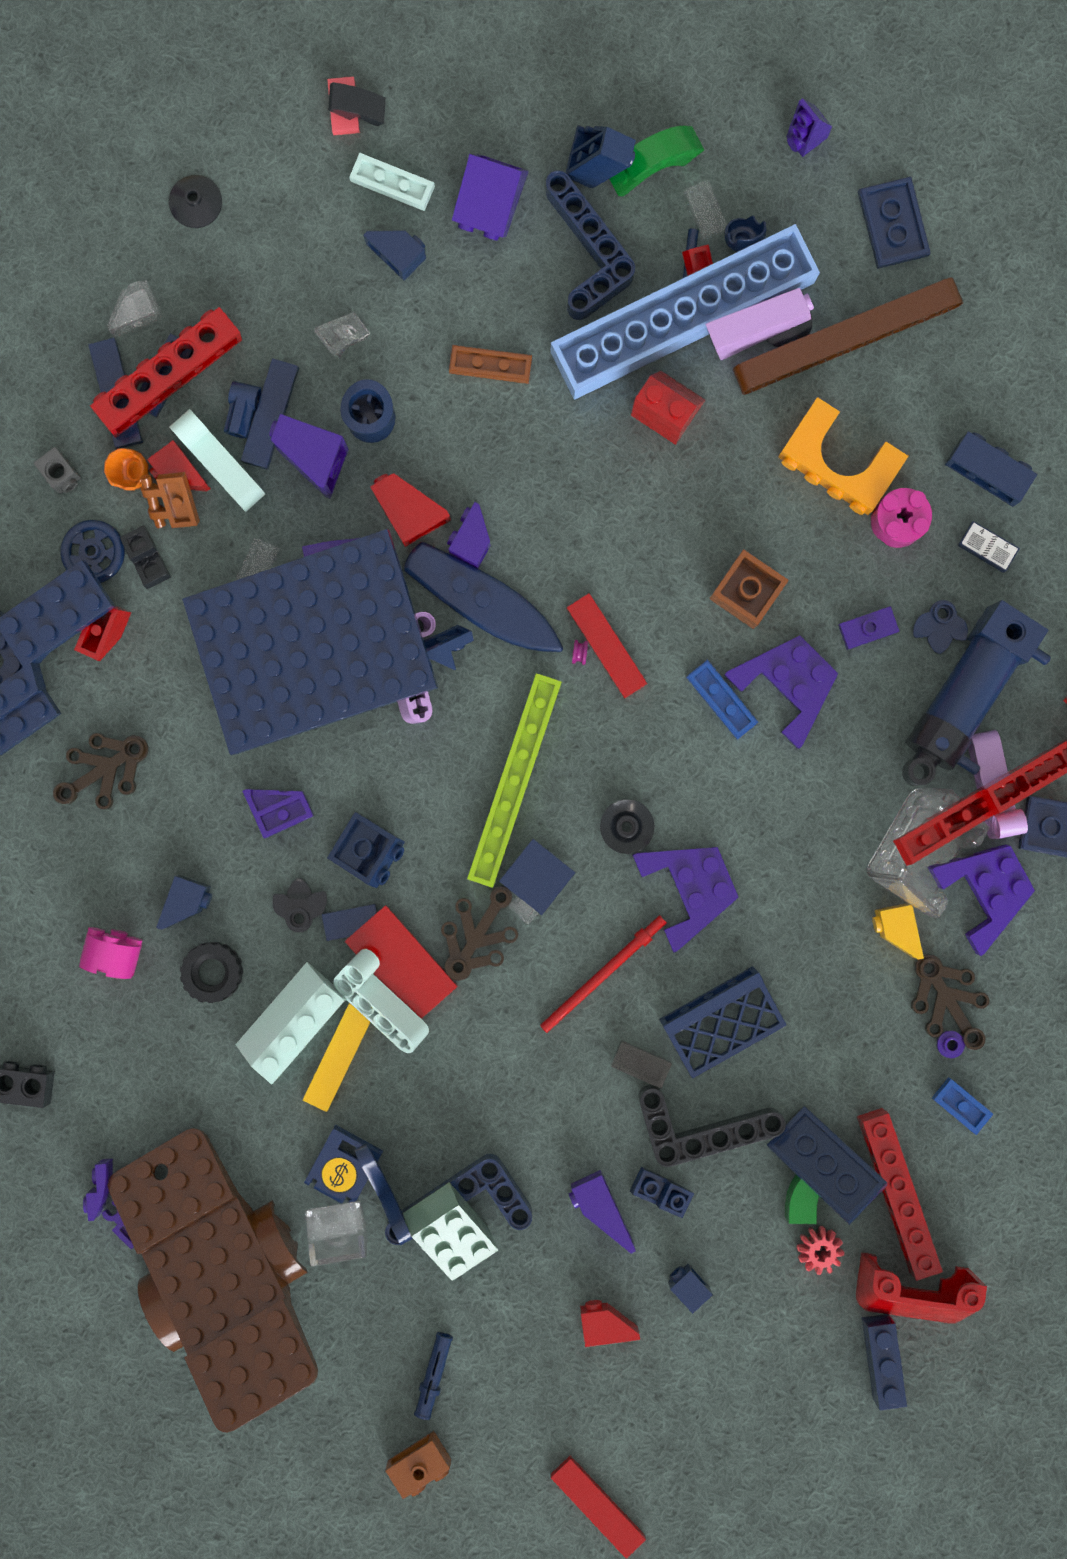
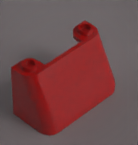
[856,1252,987,1323]

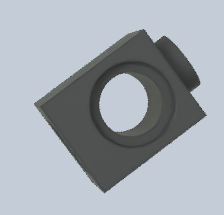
[34,447,81,494]

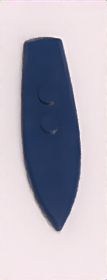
[404,542,563,652]

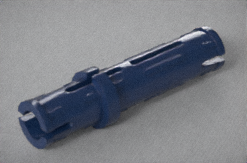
[414,1332,453,1420]

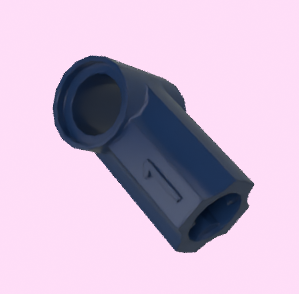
[224,381,262,439]

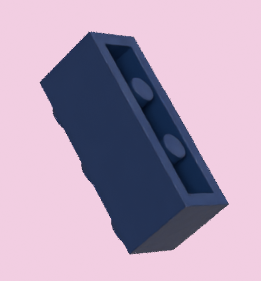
[945,431,1038,507]
[861,1314,907,1411]

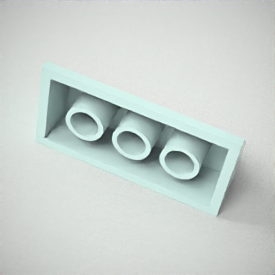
[235,962,346,1084]

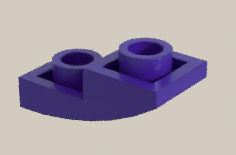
[83,1159,113,1221]

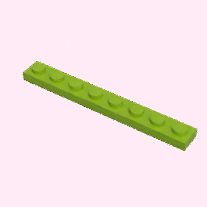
[467,673,562,888]

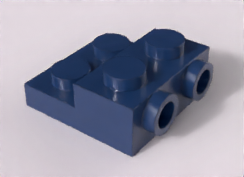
[327,812,405,888]

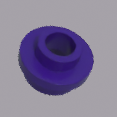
[937,1031,965,1058]

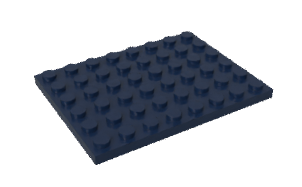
[182,529,438,755]

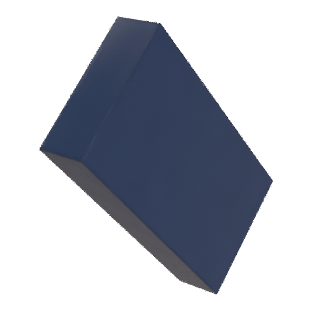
[322,904,377,941]

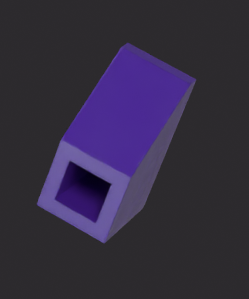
[447,502,491,568]

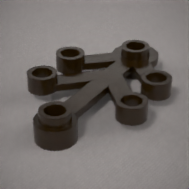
[53,733,149,809]
[441,886,518,981]
[911,955,990,1050]

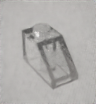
[107,280,165,339]

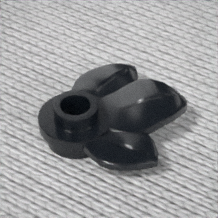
[273,878,327,932]

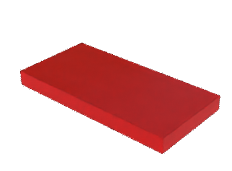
[345,905,458,1019]

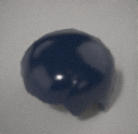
[724,215,767,252]

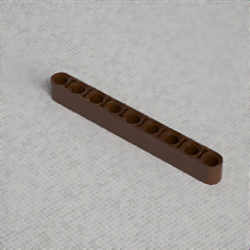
[732,277,963,395]

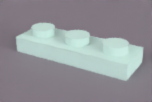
[349,153,435,211]

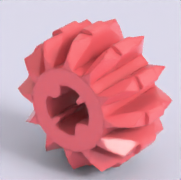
[796,1226,844,1275]

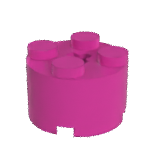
[871,488,932,548]
[79,927,143,979]

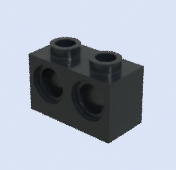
[0,1061,55,1108]

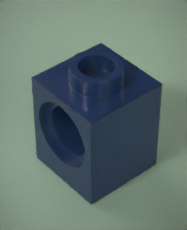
[668,1264,713,1314]

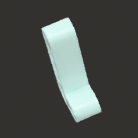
[169,409,265,512]
[333,949,429,1053]

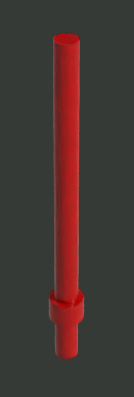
[540,915,667,1033]

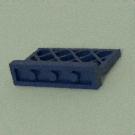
[659,966,787,1079]

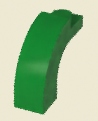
[609,125,704,197]
[785,1175,819,1224]

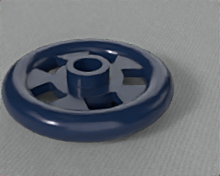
[60,520,125,583]

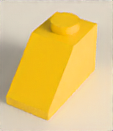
[872,903,924,960]

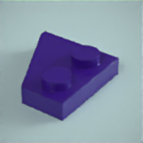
[243,789,315,839]

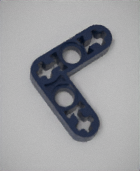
[354,1143,413,1245]

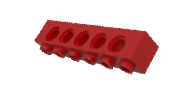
[90,307,242,438]
[856,1108,943,1281]

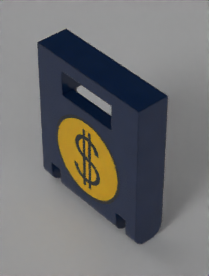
[304,1125,383,1209]

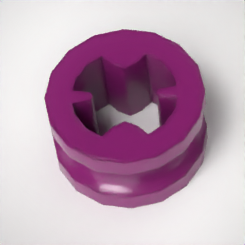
[572,640,588,665]

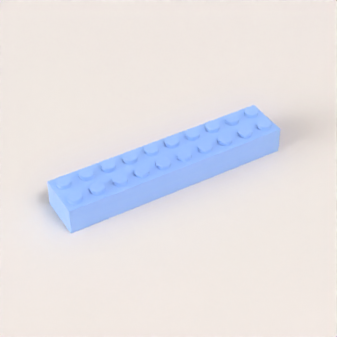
[551,224,820,400]

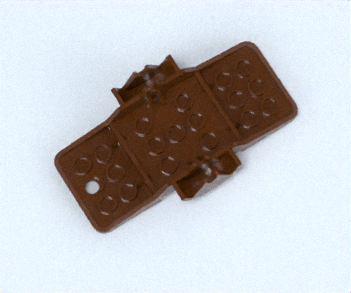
[108,1128,318,1433]

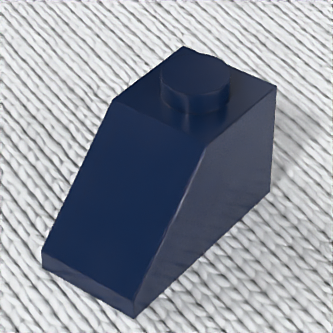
[363,231,426,281]
[156,875,212,930]

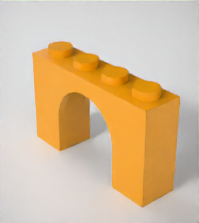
[778,397,908,515]

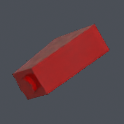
[370,473,451,547]

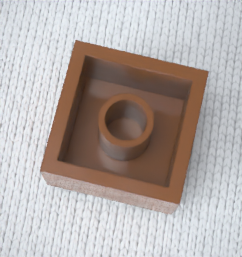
[709,549,789,629]

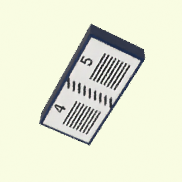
[957,521,1020,573]

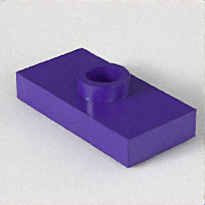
[838,606,900,650]

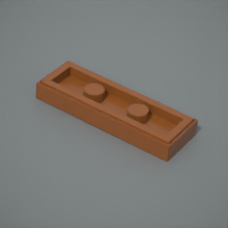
[449,345,532,384]

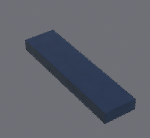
[88,338,143,449]
[241,358,299,470]

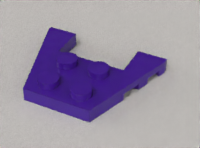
[724,636,838,749]
[927,844,1035,956]
[632,847,739,953]

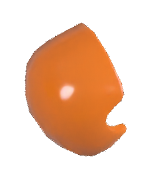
[104,448,149,491]

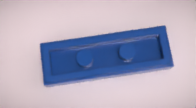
[686,660,759,739]

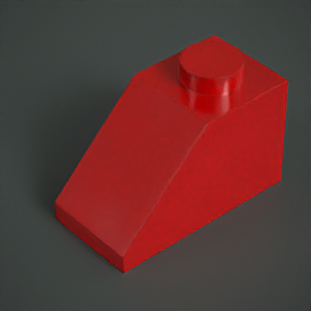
[147,440,211,492]
[74,605,131,661]
[580,1300,640,1347]

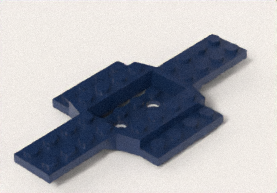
[0,560,116,756]

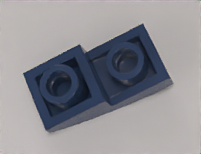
[630,1167,694,1218]

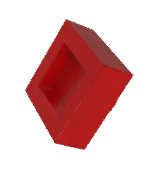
[682,244,713,276]

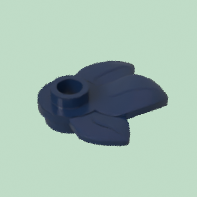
[913,600,968,654]

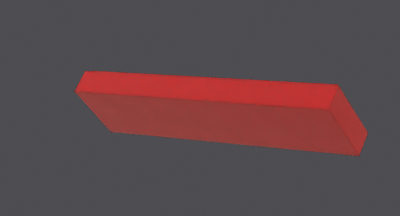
[566,593,647,699]
[551,1455,646,1559]

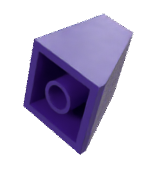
[452,154,529,241]
[269,414,349,499]

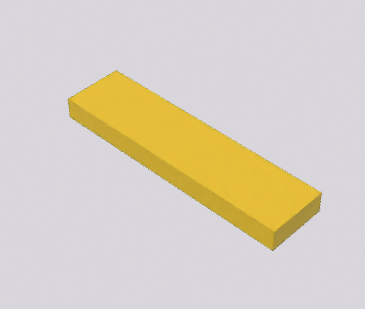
[303,1003,371,1112]

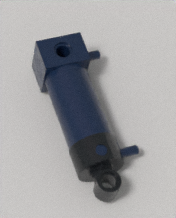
[902,600,1051,786]

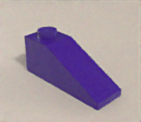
[568,1170,636,1254]

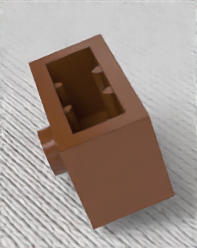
[385,1431,451,1499]

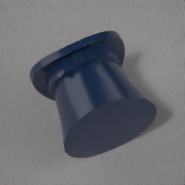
[340,379,396,443]

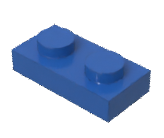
[932,1077,993,1135]

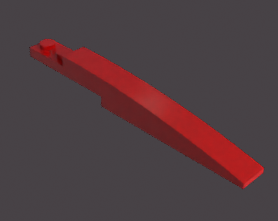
[893,739,1067,866]

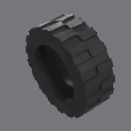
[180,942,243,1003]

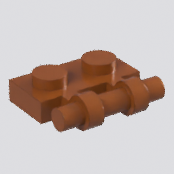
[140,472,200,528]

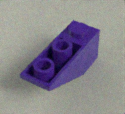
[786,98,832,157]

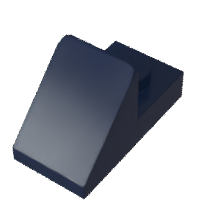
[424,625,474,670]

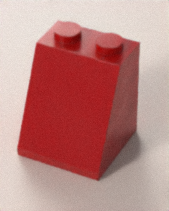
[631,370,705,445]

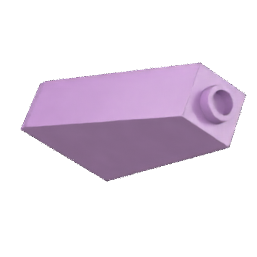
[706,288,814,360]

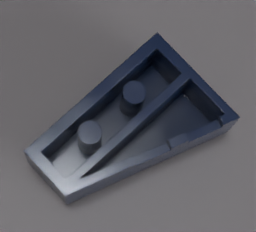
[565,125,636,189]

